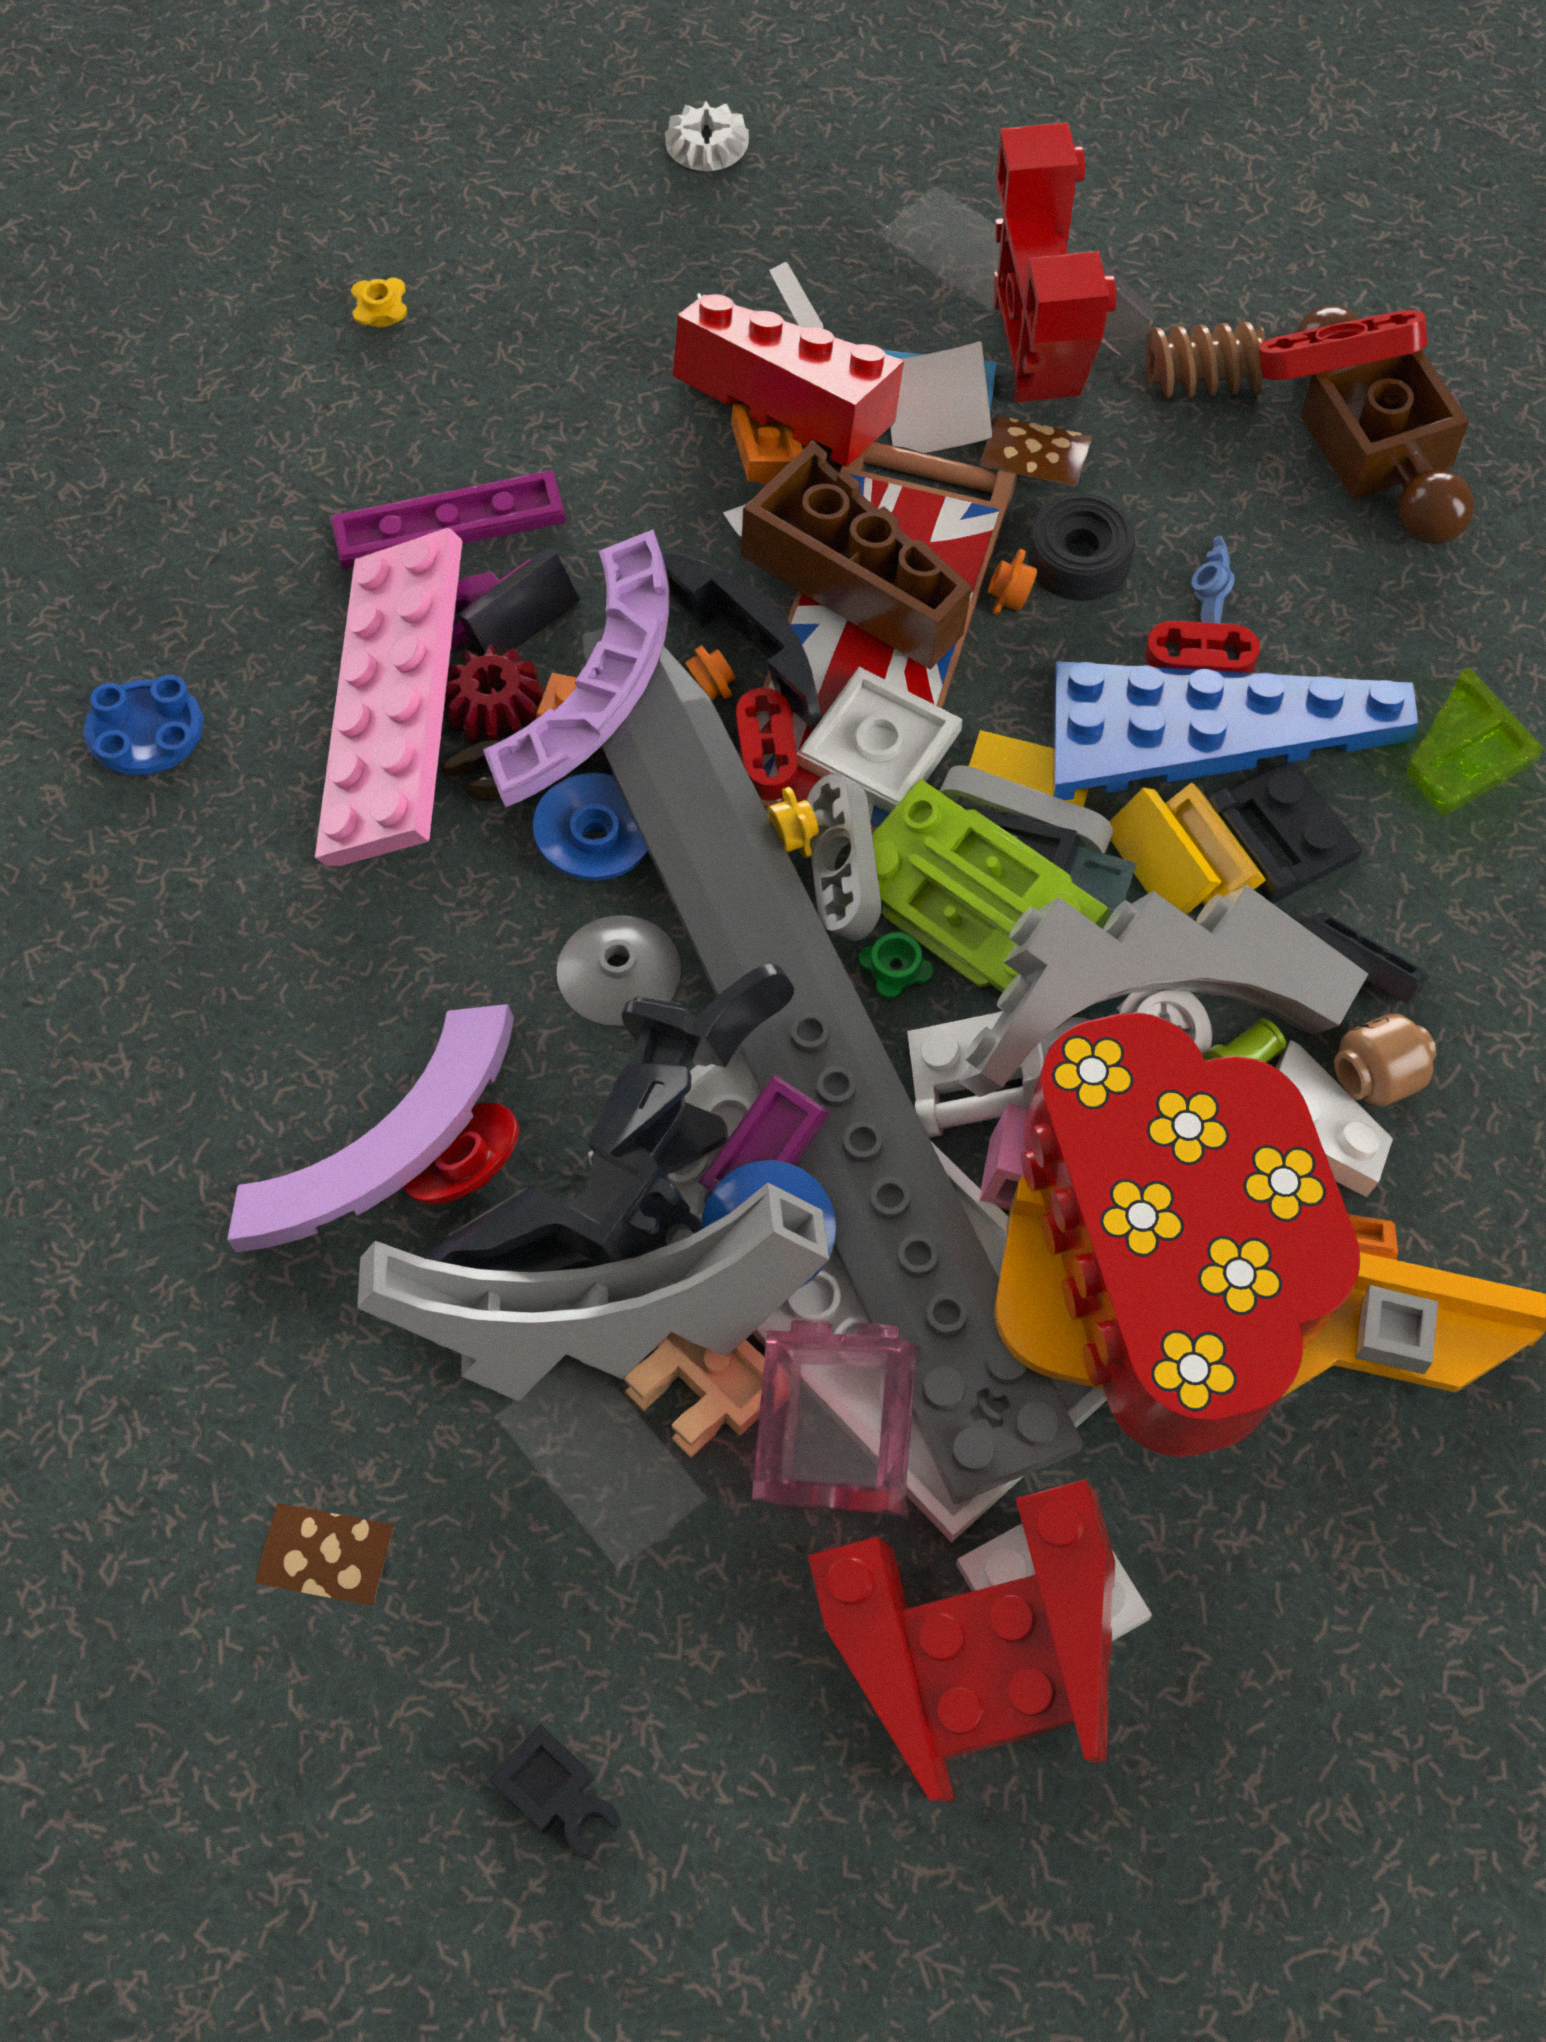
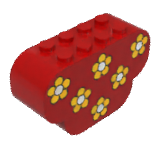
[1021,1012,1360,1457]

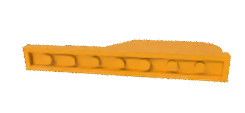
[994,1176,1546,1399]

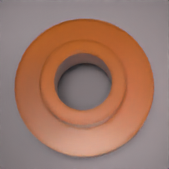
[684,645,736,701]

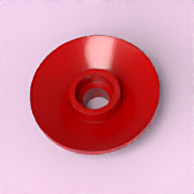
[403,1103,519,1205]

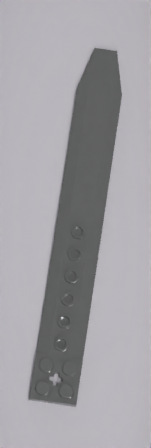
[582,628,1083,1505]

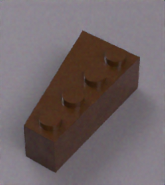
[740,441,972,670]

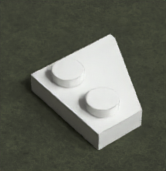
[1275,1040,1393,1197]

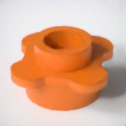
[988,549,1037,616]

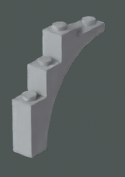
[959,885,1368,1097]
[357,1183,829,1401]

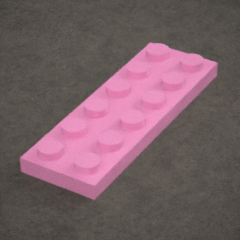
[315,527,462,866]

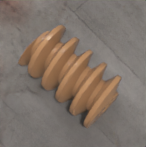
[1145,322,1265,399]

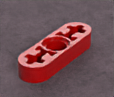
[1259,310,1428,380]

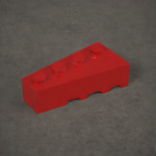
[673,295,904,467]

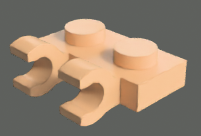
[624,1332,789,1458]

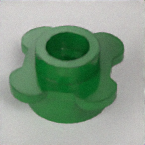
[859,931,933,999]

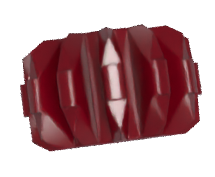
[444,644,544,745]

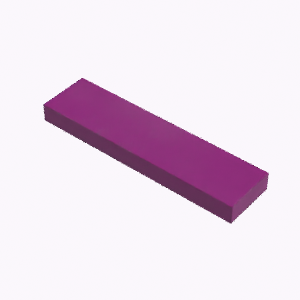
[330,470,566,569]

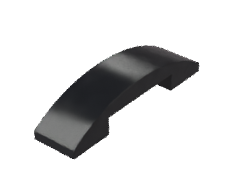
[662,552,822,730]

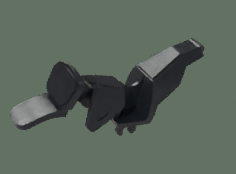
[424,964,794,1273]

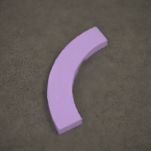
[483,530,669,807]
[227,1004,514,1252]

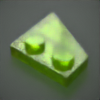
[1405,667,1544,817]

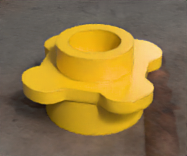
[351,278,407,327]
[767,787,819,858]

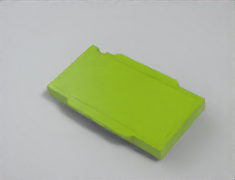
[872,778,1111,993]

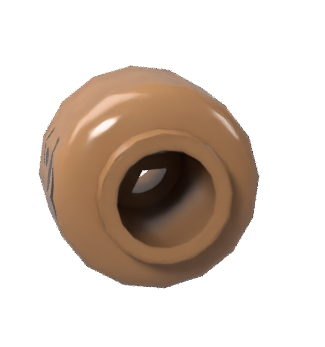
[1334,1013,1436,1107]

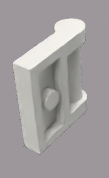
[907,1011,1044,1138]

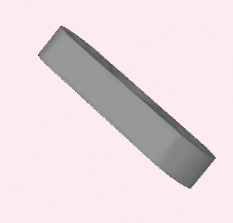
[939,765,1113,865]
[807,774,881,941]

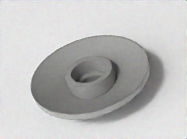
[557,915,681,1026]

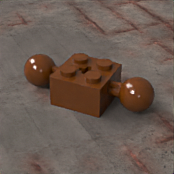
[1296,305,1475,544]

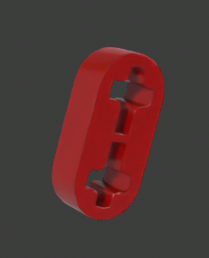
[1145,621,1260,673]
[736,688,798,801]

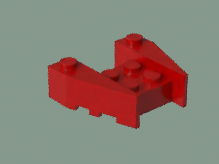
[994,122,1116,403]
[808,1479,1115,1803]

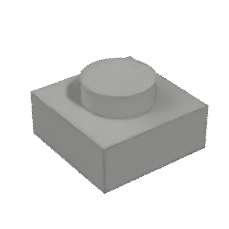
[1356,1285,1438,1374]

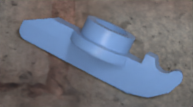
[1192,536,1235,623]

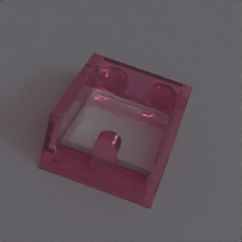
[752,1320,920,1516]

